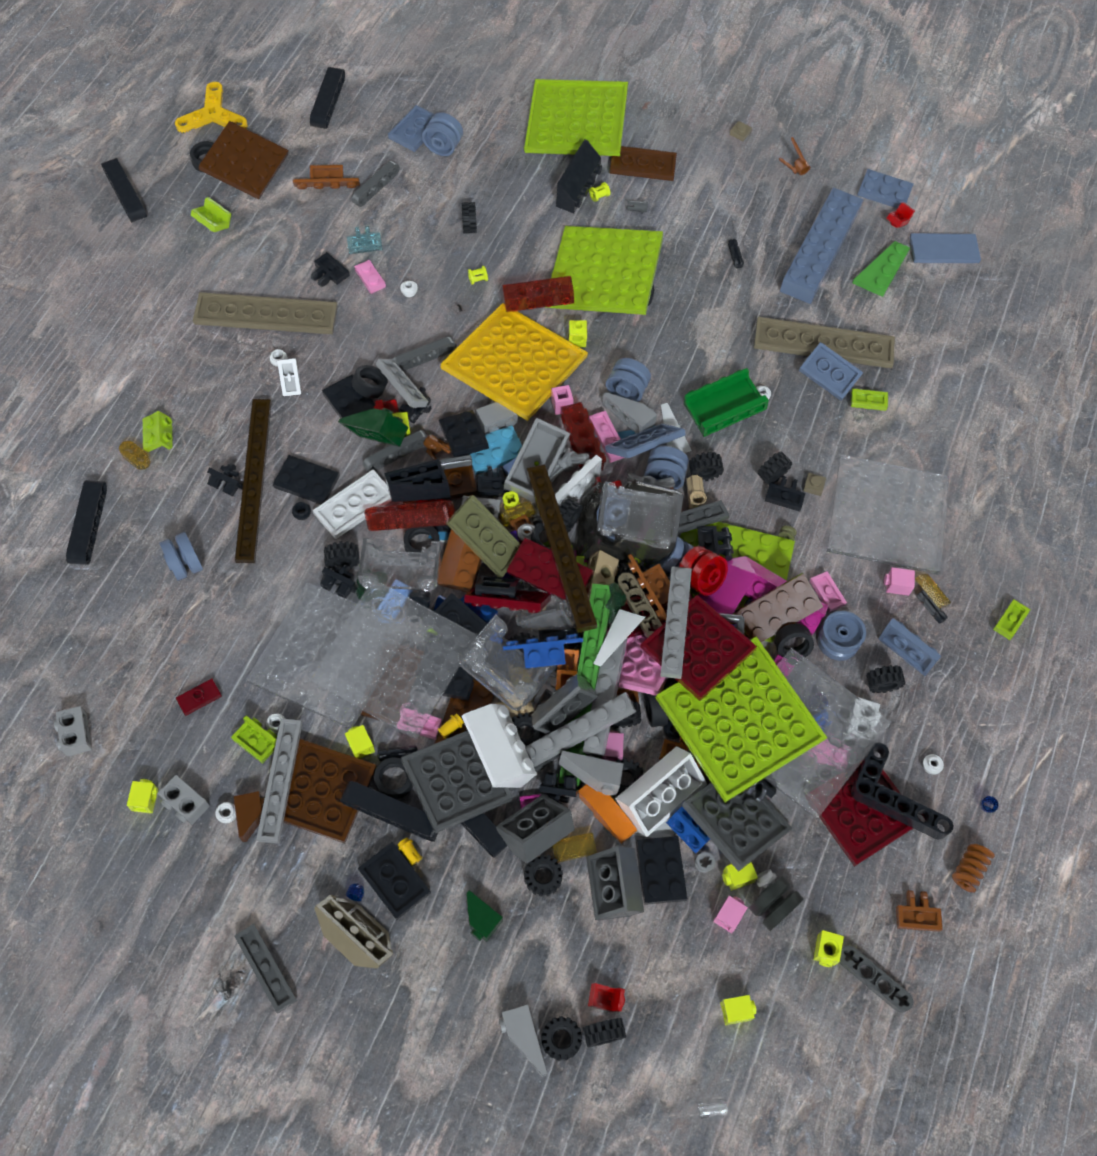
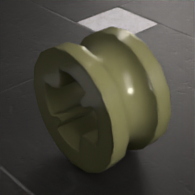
[778,525,797,541]

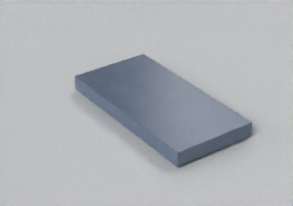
[909,233,981,263]
[605,423,686,458]

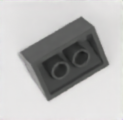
[532,674,598,734]
[496,794,575,864]
[587,846,644,921]

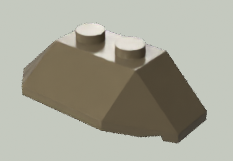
[314,895,393,969]

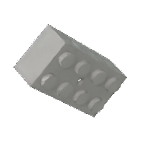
[504,418,570,503]

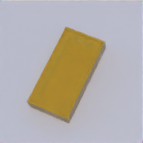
[915,574,951,608]
[552,832,597,863]

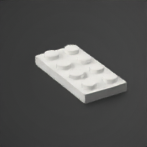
[555,455,602,507]
[313,470,392,539]

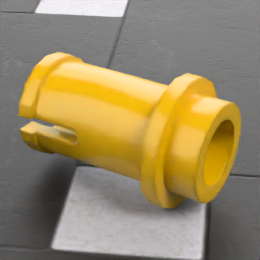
[437,714,464,739]
[397,837,423,866]

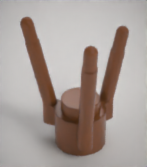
[779,137,811,175]
[424,434,451,460]

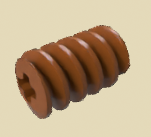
[952,844,995,893]

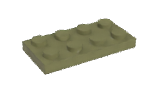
[446,495,521,577]

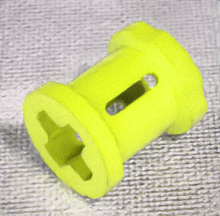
[589,182,610,202]
[468,266,488,285]
[502,491,521,514]

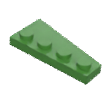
[853,241,910,297]

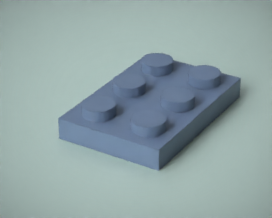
[388,105,434,152]
[857,169,914,209]
[799,342,863,401]
[878,618,941,676]

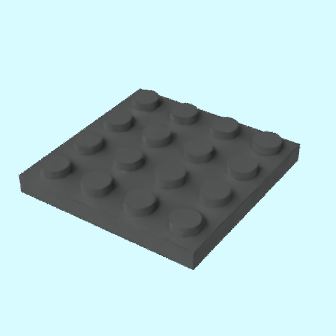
[401,731,513,834]
[682,783,793,872]

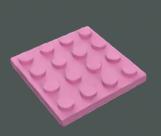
[605,627,668,696]

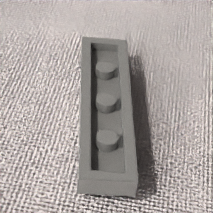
[376,359,428,408]

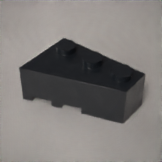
[384,459,451,502]

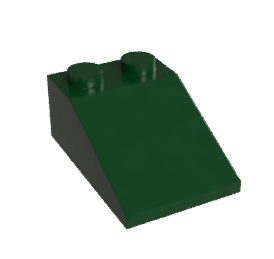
[338,408,408,447]

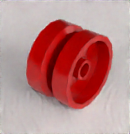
[679,546,728,596]

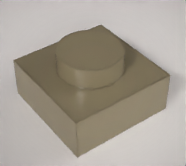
[730,121,752,141]
[803,473,826,496]

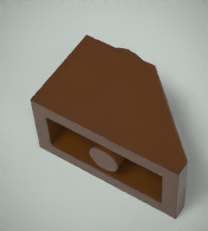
[233,791,265,842]

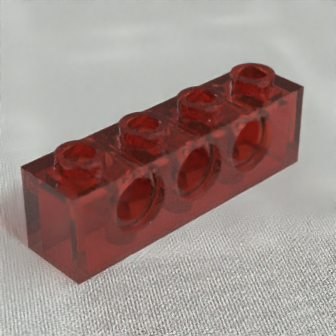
[502,276,574,312]
[560,402,606,471]

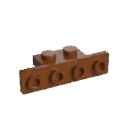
[293,165,360,190]
[628,554,670,622]

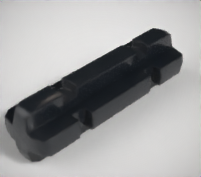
[728,239,744,269]
[917,589,948,624]
[378,745,418,761]

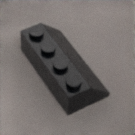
[556,139,602,213]

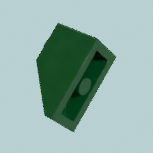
[466,890,503,942]

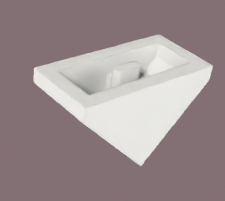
[277,358,301,396]

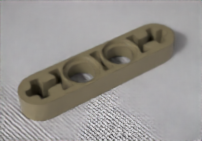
[618,573,662,638]

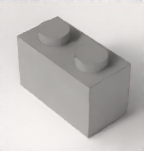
[476,402,518,435]

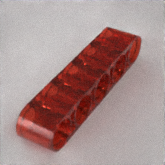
[364,500,455,531]

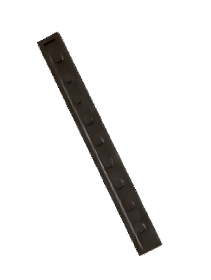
[235,399,272,563]
[527,464,597,633]

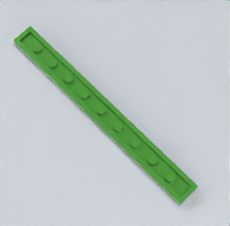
[559,584,614,786]

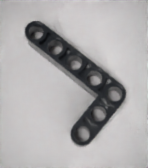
[851,742,954,840]

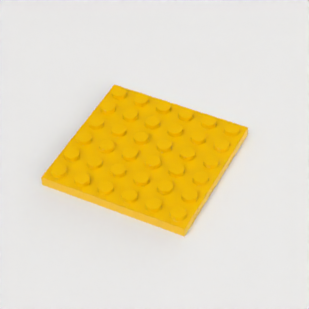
[440,303,588,421]

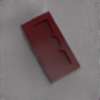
[176,678,222,716]

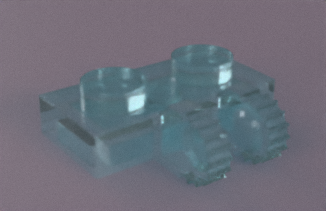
[347,226,383,254]

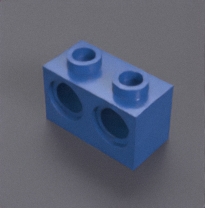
[666,807,710,854]

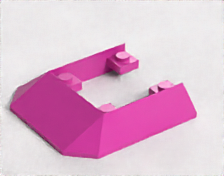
[698,556,829,679]

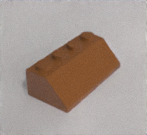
[435,529,482,593]

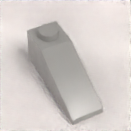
[602,392,657,433]
[559,751,623,795]
[499,1005,547,1077]

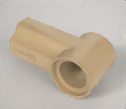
[686,475,707,510]

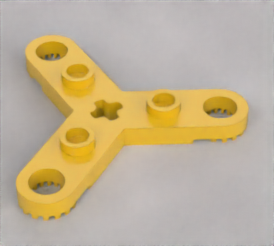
[175,82,248,133]

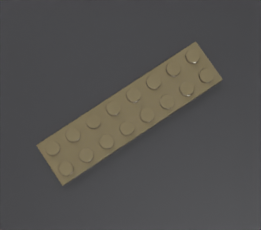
[193,292,338,335]
[754,317,895,369]

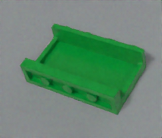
[684,368,769,437]

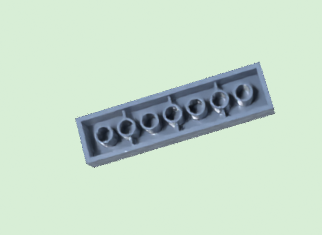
[780,187,864,304]

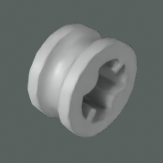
[695,852,715,873]

